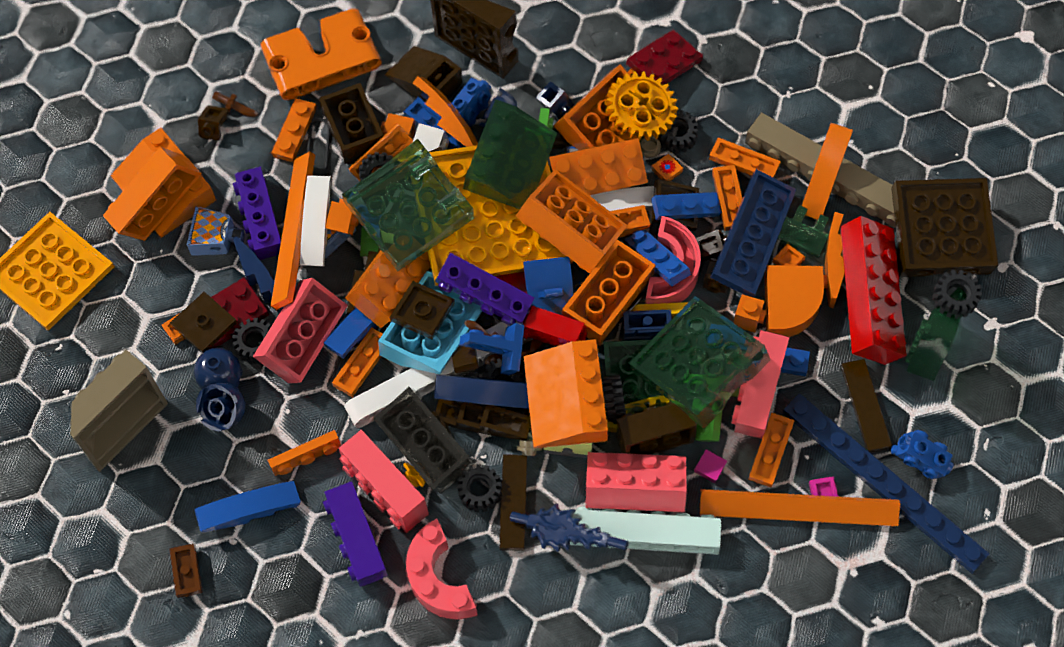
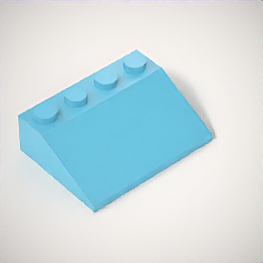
[378,271,482,374]

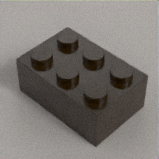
[319,83,384,164]
[616,399,697,455]

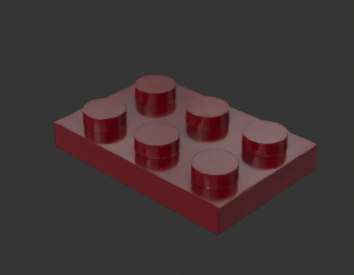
[626,29,704,86]
[209,277,269,350]

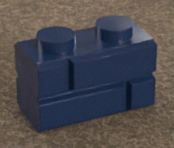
[623,309,672,343]

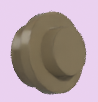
[640,136,661,158]
[517,439,541,456]

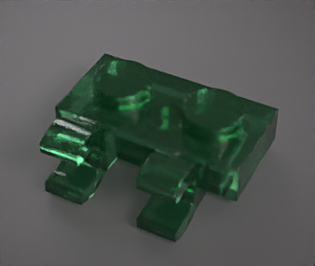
[777,205,829,257]

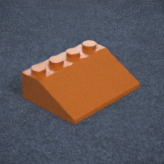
[553,64,660,150]
[110,127,216,238]
[516,169,628,273]
[524,339,608,449]

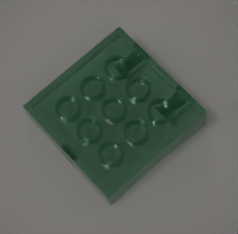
[342,138,474,271]
[629,296,771,429]

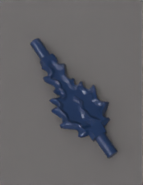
[510,503,629,552]

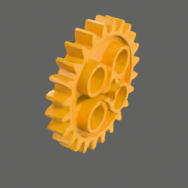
[605,71,678,141]

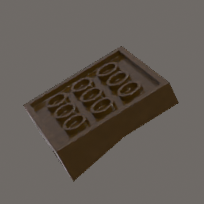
[430,0,519,79]
[891,178,999,277]

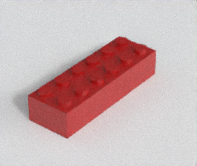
[841,216,907,365]

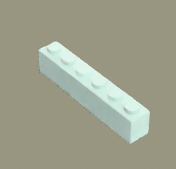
[570,507,721,555]

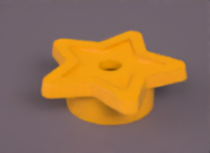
[403,463,429,487]

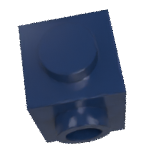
[536,81,575,120]

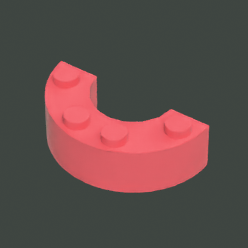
[645,216,701,304]
[406,519,478,619]

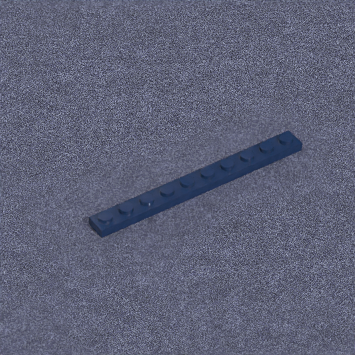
[783,393,989,574]

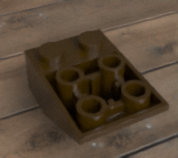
[385,46,463,102]

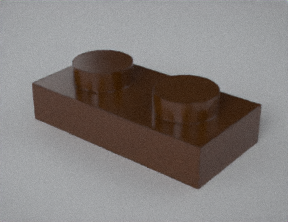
[170,543,203,598]

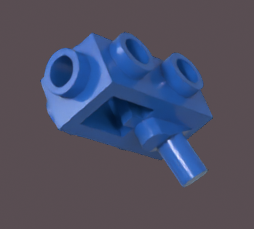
[452,78,492,127]
[891,430,953,479]

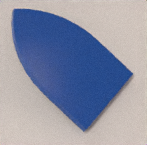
[523,257,573,315]

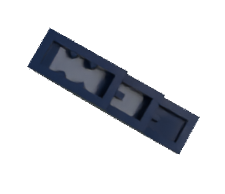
[233,237,283,315]
[434,374,529,408]

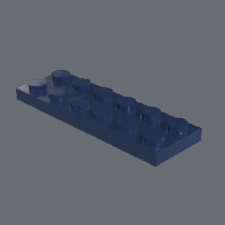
[710,169,796,297]

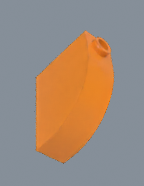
[764,265,828,337]

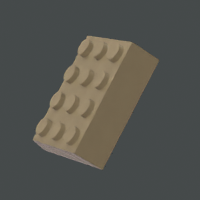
[70,350,168,472]

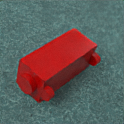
[522,306,588,346]

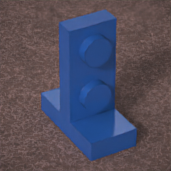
[459,323,524,375]

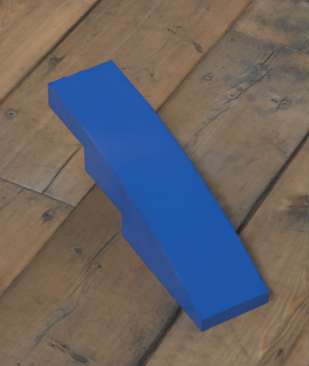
[324,308,378,359]
[195,481,301,533]

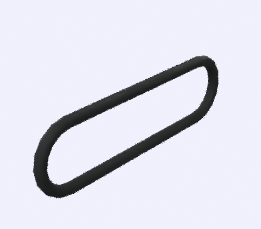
[307,118,330,176]

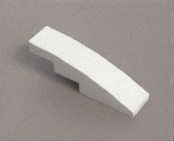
[300,176,331,267]
[589,186,654,211]

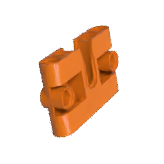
[261,8,382,100]

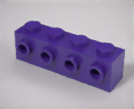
[233,166,281,260]
[434,253,534,326]
[322,481,388,587]

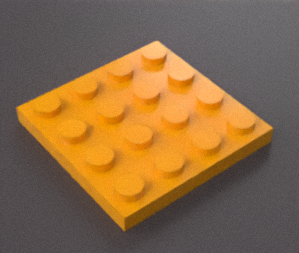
[0,212,115,331]

